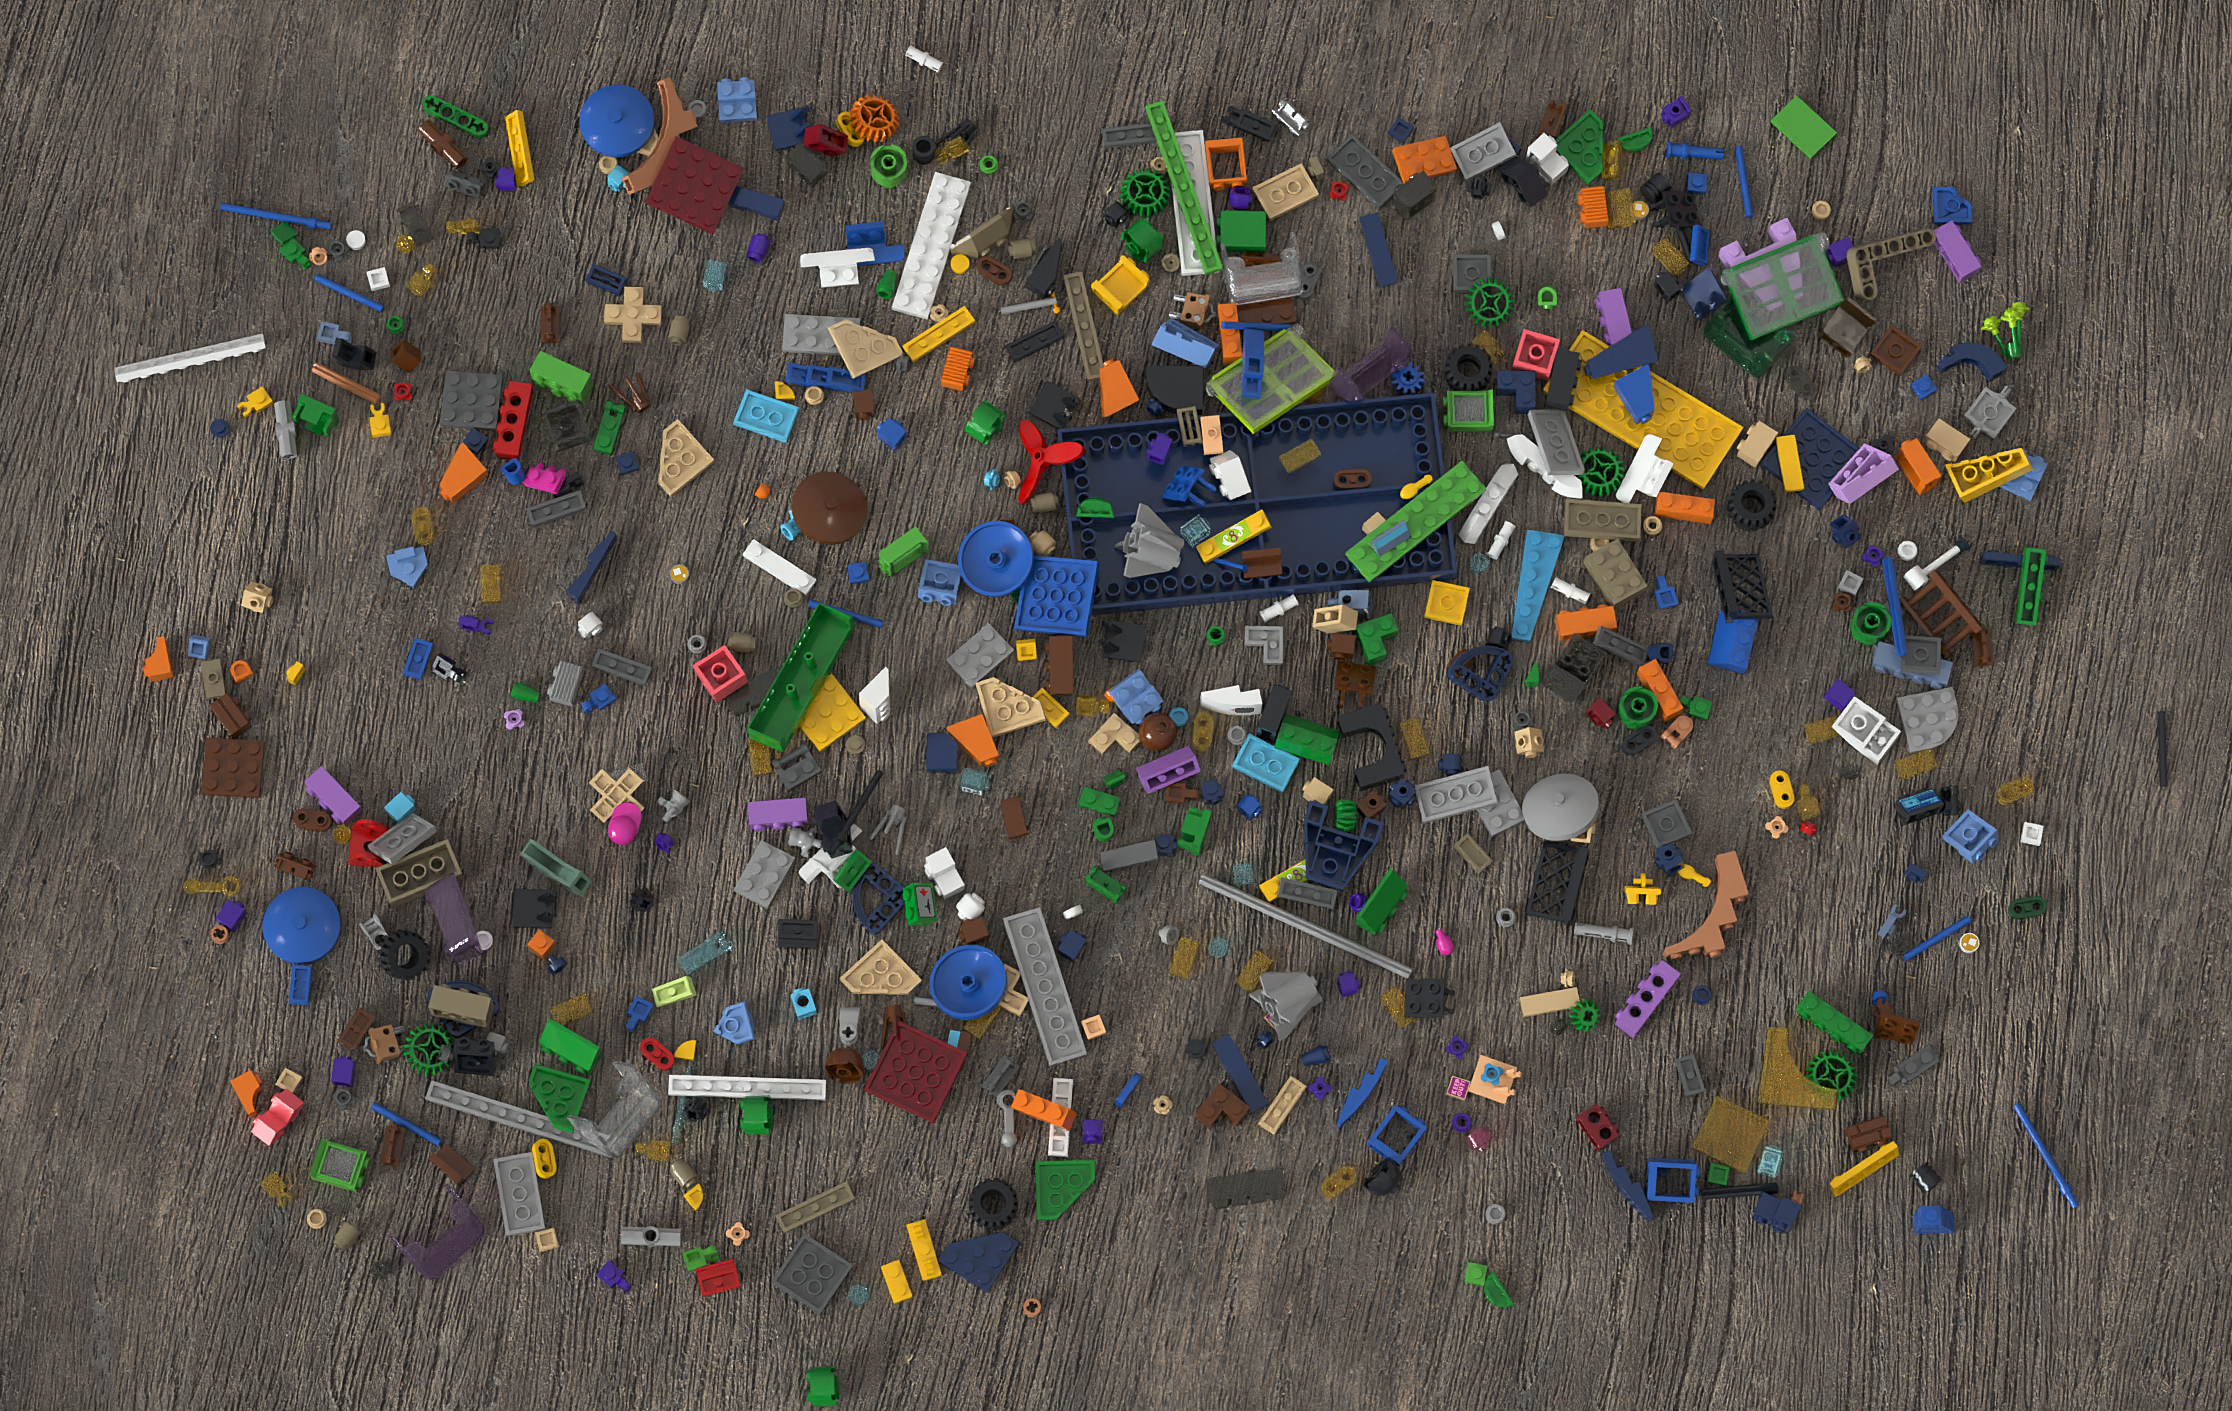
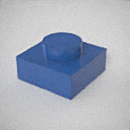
[1687,173,1707,194]
[1910,374,1937,401]
[847,562,869,585]

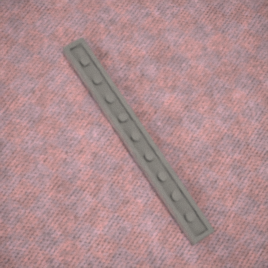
[425,1081,618,1158]

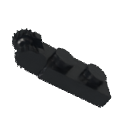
[1222,106,1277,142]

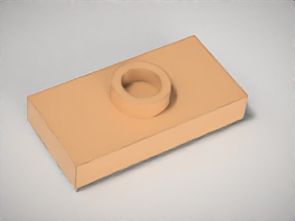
[1200,415,1223,455]

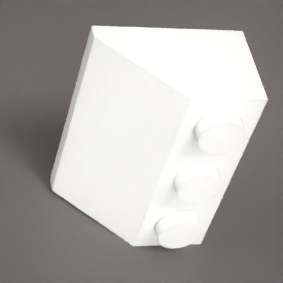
[859,667,890,724]

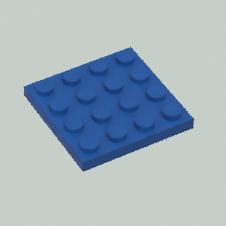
[1014,555,1100,637]

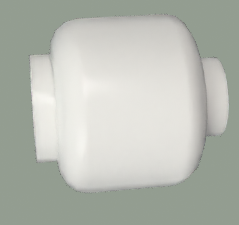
[956,892,985,921]

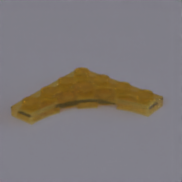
[1758,1027,1839,1110]

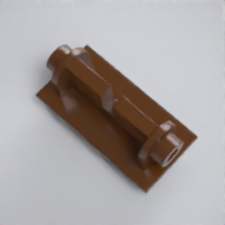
[1240,252,1279,272]
[541,302,560,343]
[1971,625,1994,666]
[274,851,317,880]
[379,1124,406,1167]

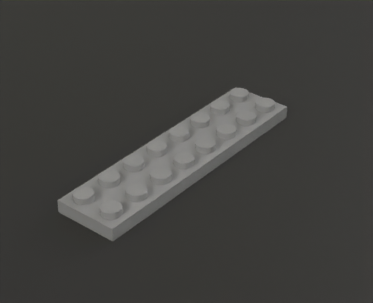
[1003,907,1087,1067]

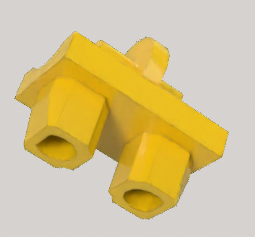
[1624,873,1661,905]

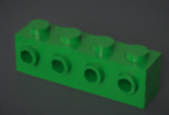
[2014,547,2048,626]
[1795,991,1873,1055]

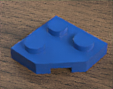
[1932,187,1972,225]

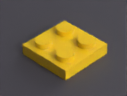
[1424,580,1470,626]

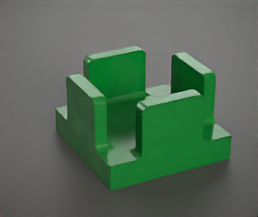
[292,394,340,437]
[1177,807,1212,856]

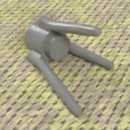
[869,805,907,855]

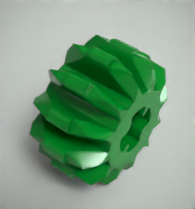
[1333,799,1357,832]
[1568,998,1602,1032]

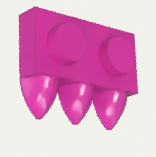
[523,462,566,494]

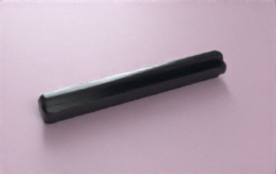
[1701,1182,1778,1200]

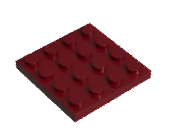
[645,136,744,235]
[863,1021,968,1124]

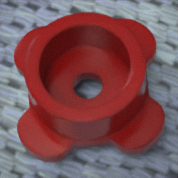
[1329,181,1349,201]
[393,383,412,401]
[1800,821,1818,837]

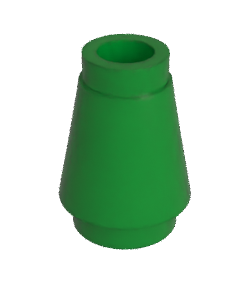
[876,270,897,299]
[1206,626,1225,647]
[510,682,540,703]

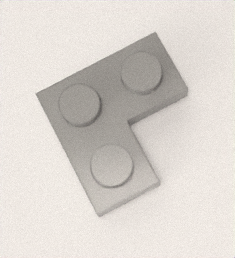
[1244,626,1283,665]

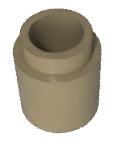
[1008,238,1036,260]
[668,316,690,346]
[1030,491,1059,514]
[728,632,757,654]
[670,1159,698,1189]
[333,1221,361,1251]

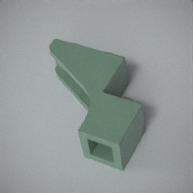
[520,839,592,897]

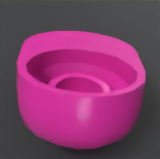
[608,802,642,845]

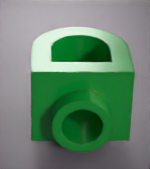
[1092,817,1114,842]

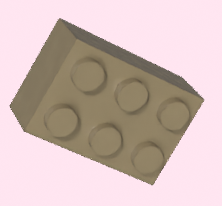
[1583,539,1647,610]
[428,984,495,1029]

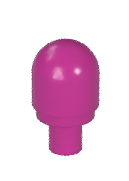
[1435,928,1454,955]

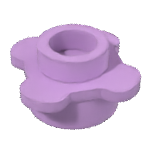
[504,709,525,730]

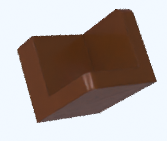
[391,339,421,372]

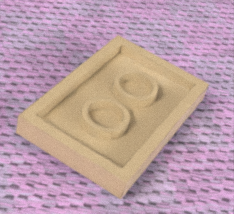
[1252,163,1319,221]

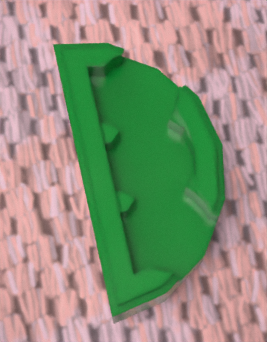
[1616,127,1653,152]
[1076,497,1114,518]
[1484,1271,1514,1308]

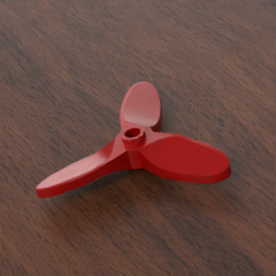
[1018,420,1085,505]

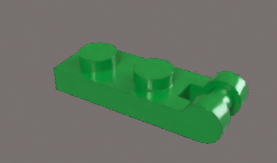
[593,400,626,455]

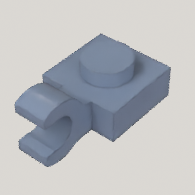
[317,321,353,345]
[1878,904,1906,938]

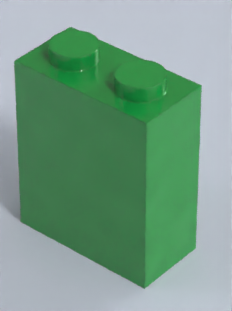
[1216,211,1266,253]

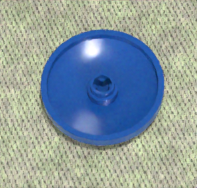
[580,85,655,157]
[958,521,1034,597]
[263,887,341,964]
[929,945,1007,1020]

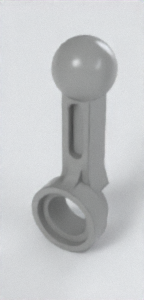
[997,1090,1017,1147]

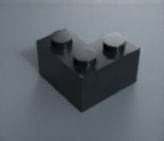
[1497,156,1548,207]
[813,800,853,859]

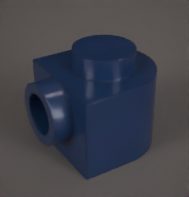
[1648,643,1674,664]
[1438,754,1462,776]
[1201,780,1224,805]
[1154,834,1177,857]

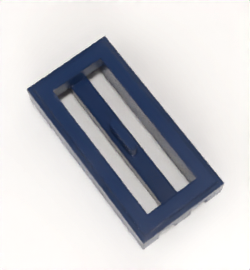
[585,264,627,296]

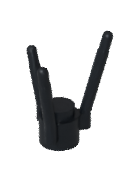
[935,119,977,166]

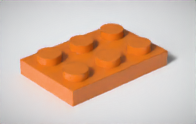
[1392,136,1457,184]

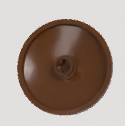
[791,471,867,545]

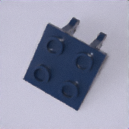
[766,106,814,151]
[1682,268,1728,321]

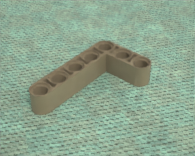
[1847,229,1936,300]

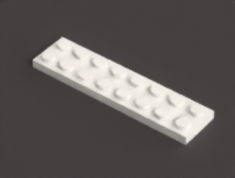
[1171,130,1219,276]
[892,172,971,320]

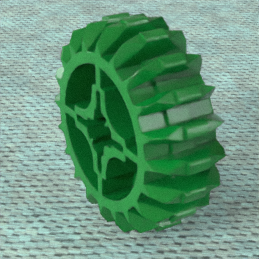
[1120,168,1170,218]
[1464,277,1515,328]
[1575,446,1625,497]
[403,1023,454,1076]
[1804,1050,1858,1103]

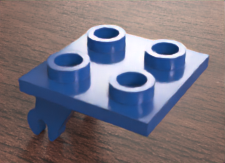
[1162,466,1216,508]

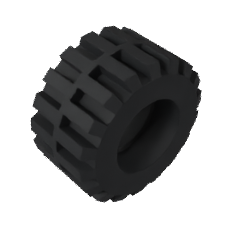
[1444,343,1493,391]
[1727,479,1777,531]
[377,929,431,980]
[969,1178,1018,1230]

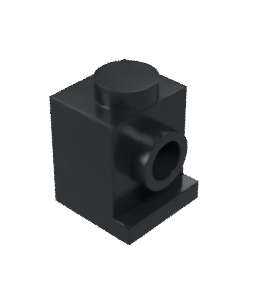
[1654,271,1684,303]

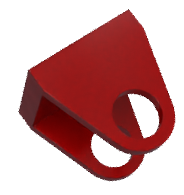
[348,819,390,868]

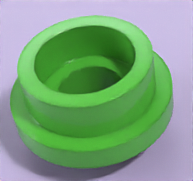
[979,156,998,174]

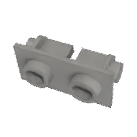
[1272,100,1310,136]

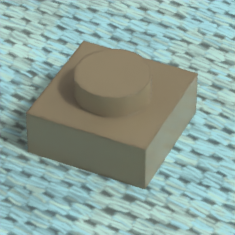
[1307,156,1324,181]

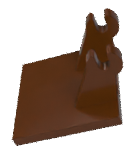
[1334,661,1376,709]
[1873,998,1921,1045]

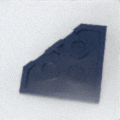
[937,1232,1019,1293]

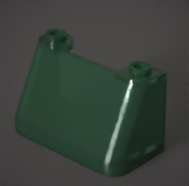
[1704,290,1797,378]

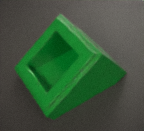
[270,222,298,246]
[1524,663,1540,687]
[1102,770,1125,790]

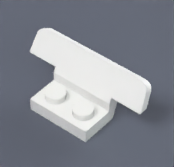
[800,248,875,288]
[1616,434,1674,503]
[799,824,862,889]

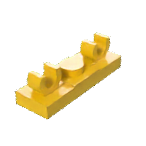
[906,1219,942,1282]

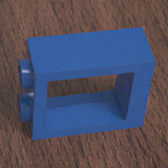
[1367,1104,1427,1167]
[1645,1158,1700,1203]

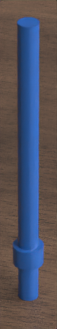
[221,202,332,230]
[2013,1103,2079,1209]

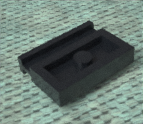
[777,919,818,950]

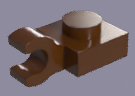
[1165,783,1199,804]

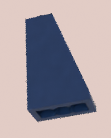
[1584,325,1658,380]

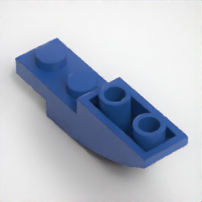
[1241,328,1264,399]

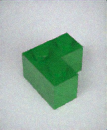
[1355,613,1398,666]

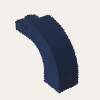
[1937,343,2007,382]

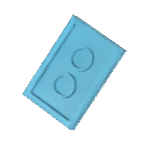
[733,389,800,443]
[1231,733,1300,793]

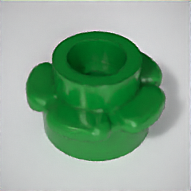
[386,316,405,334]

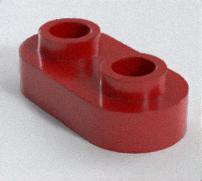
[640,1038,675,1071]

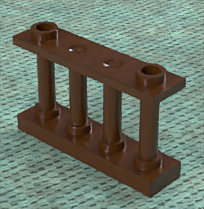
[1899,570,1985,658]

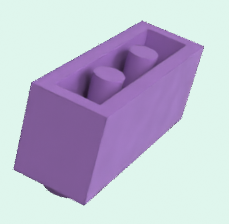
[1933,221,1982,283]
[1595,288,1632,346]
[1136,746,1201,794]
[304,766,362,827]
[748,798,808,831]

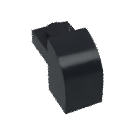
[332,338,377,370]

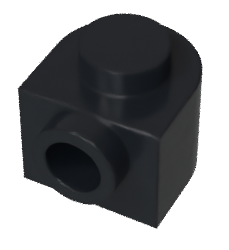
[1104,201,1128,227]
[1486,627,1512,651]

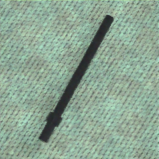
[828,770,883,856]

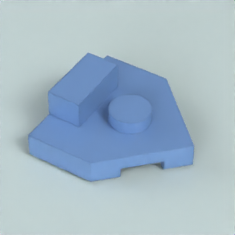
[386,547,428,588]
[713,1001,756,1045]

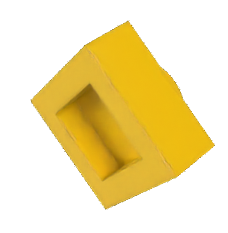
[1016,639,1037,661]
[286,661,305,686]

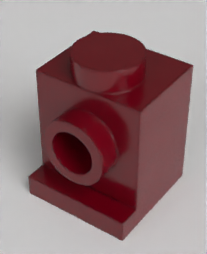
[1584,697,1616,729]

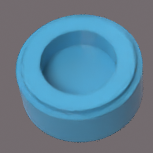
[1169,707,1188,728]

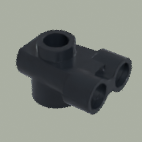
[1939,786,1961,816]

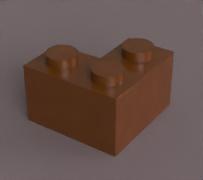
[1195,1083,1250,1130]

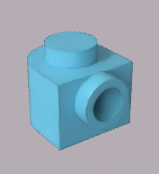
[608,165,629,192]

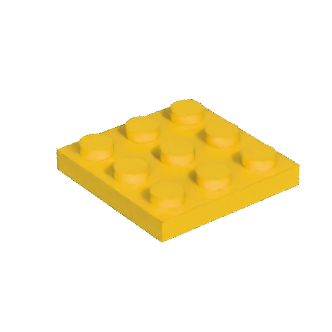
[799,673,866,753]

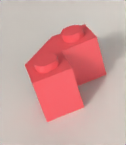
[251,1089,304,1146]

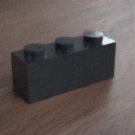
[1545,348,1582,411]

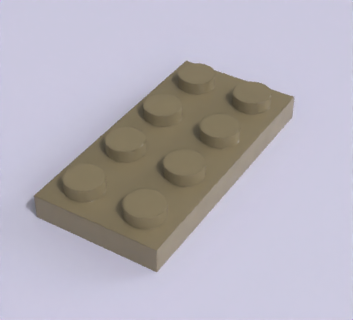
[1564,499,1642,542]

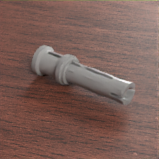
[1574,922,1634,945]

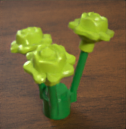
[1981,302,2030,359]

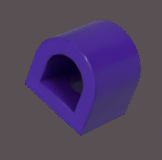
[495,167,516,191]
[1229,186,1252,210]
[1336,971,1360,997]

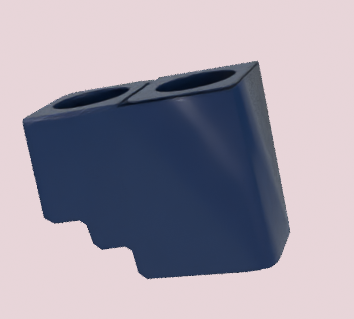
[926,733,957,774]

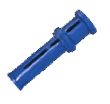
[1666,141,1724,160]

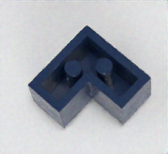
[1496,370,1535,414]
[1751,1192,1801,1234]

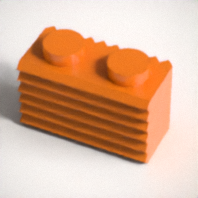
[1577,186,1609,229]
[941,346,975,391]

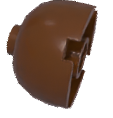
[1138,712,1177,752]
[824,1047,864,1083]

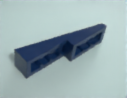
[727,186,785,221]
[1359,213,1398,289]
[566,531,617,605]

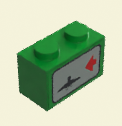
[903,883,938,926]

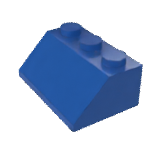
[1707,610,1759,674]

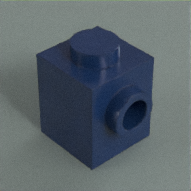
[1058,930,1087,963]

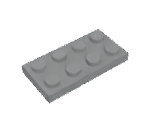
[782,314,860,355]
[1528,410,1585,475]
[1415,766,1498,824]
[493,1152,546,1237]

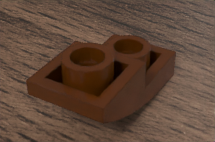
[1000,796,1028,840]

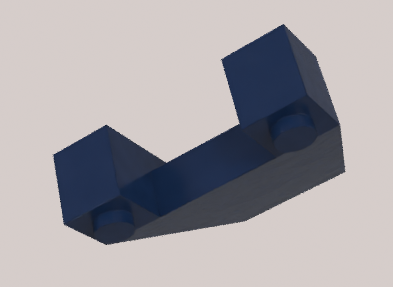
[1304,800,1384,890]

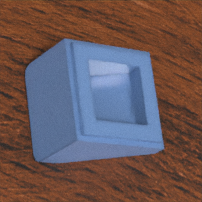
[187,635,211,660]

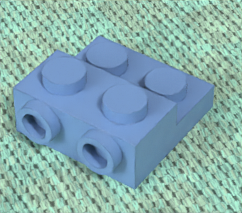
[717,77,757,123]
[1999,448,2047,501]
[918,559,961,606]
[1108,669,1163,724]
[1942,809,1999,864]

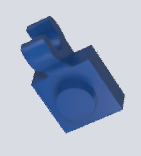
[1654,575,1679,610]
[581,684,616,714]
[626,996,654,1033]

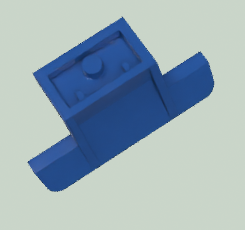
[846,221,905,267]

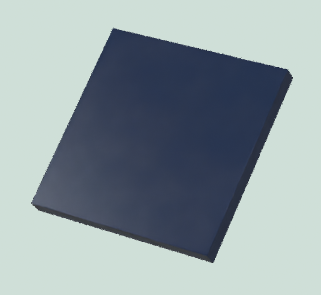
[1759,408,1860,511]

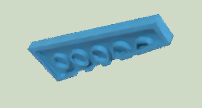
[1512,529,1564,643]

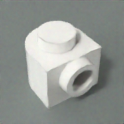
[578,612,603,638]

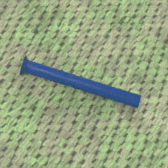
[1214,558,1248,572]

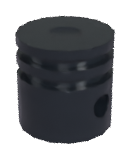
[912,136,935,165]
[1640,173,1671,204]
[1909,1161,1942,1194]

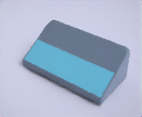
[1372,521,1410,556]

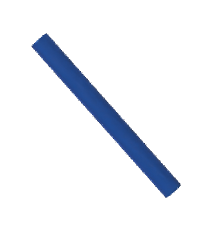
[1735,146,1753,218]
[314,274,384,312]
[1221,321,1291,331]
[808,599,883,628]
[1903,915,1971,961]
[371,1102,442,1146]

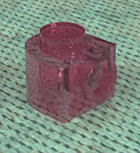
[1465,1126,1493,1152]

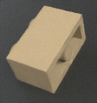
[1923,418,1970,462]
[1736,421,1778,468]
[1313,605,1358,634]

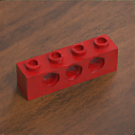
[493,381,534,461]

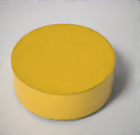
[951,254,969,274]

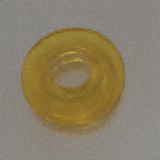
[396,235,415,253]
[333,824,351,844]

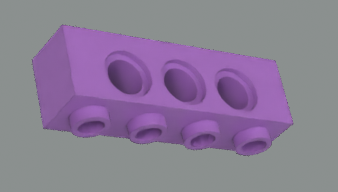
[1615,960,1681,1038]

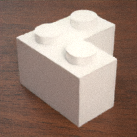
[1525,133,1569,186]
[1209,450,1251,500]
[924,847,965,900]

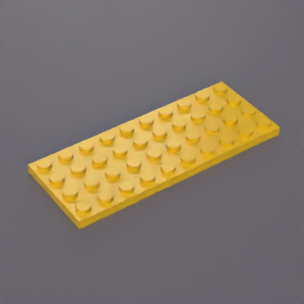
[1542,330,1743,490]

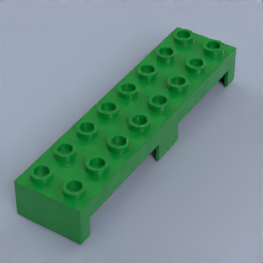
[747,603,856,753]

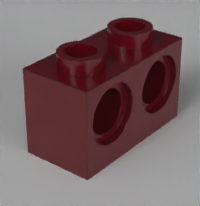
[803,124,848,157]
[1576,1104,1619,1152]

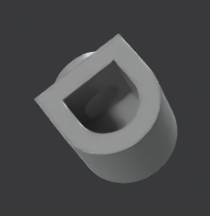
[486,1032,509,1056]

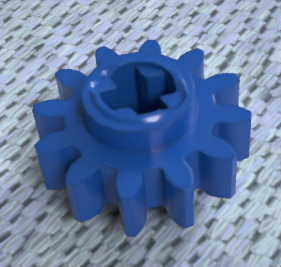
[1391,362,1425,395]

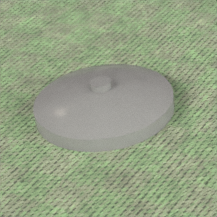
[1522,774,1600,841]

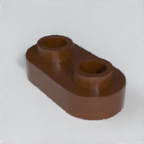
[977,256,1012,286]
[1333,469,1372,490]
[293,808,332,832]

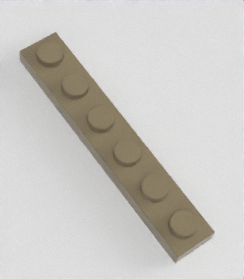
[1063,271,1104,382]

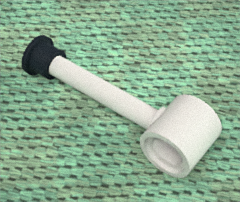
[1903,537,1970,592]

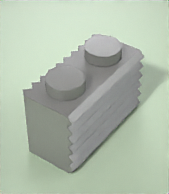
[547,661,583,707]

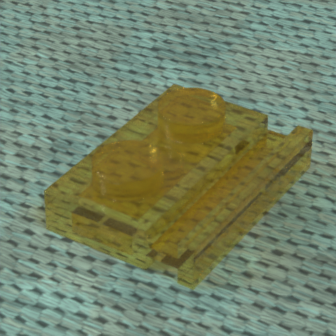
[1605,187,1636,230]

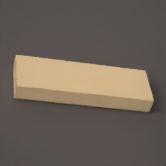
[1519,987,1580,1017]
[1258,1076,1307,1135]

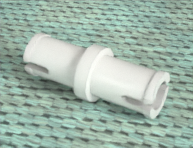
[905,45,944,73]
[1487,521,1516,560]
[1551,577,1590,604]
[1260,594,1299,622]

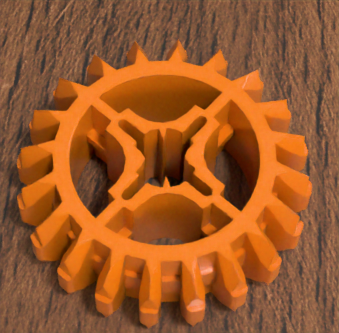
[849,94,900,143]

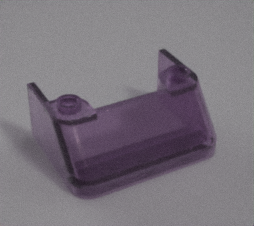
[1328,326,1412,403]
[424,873,484,965]
[388,1183,485,1281]

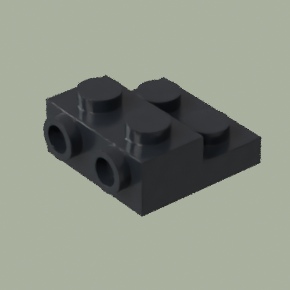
[453,1037,495,1076]

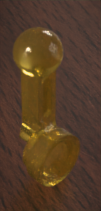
[183,876,240,896]

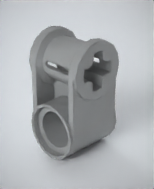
[359,914,388,950]
[839,1007,860,1046]

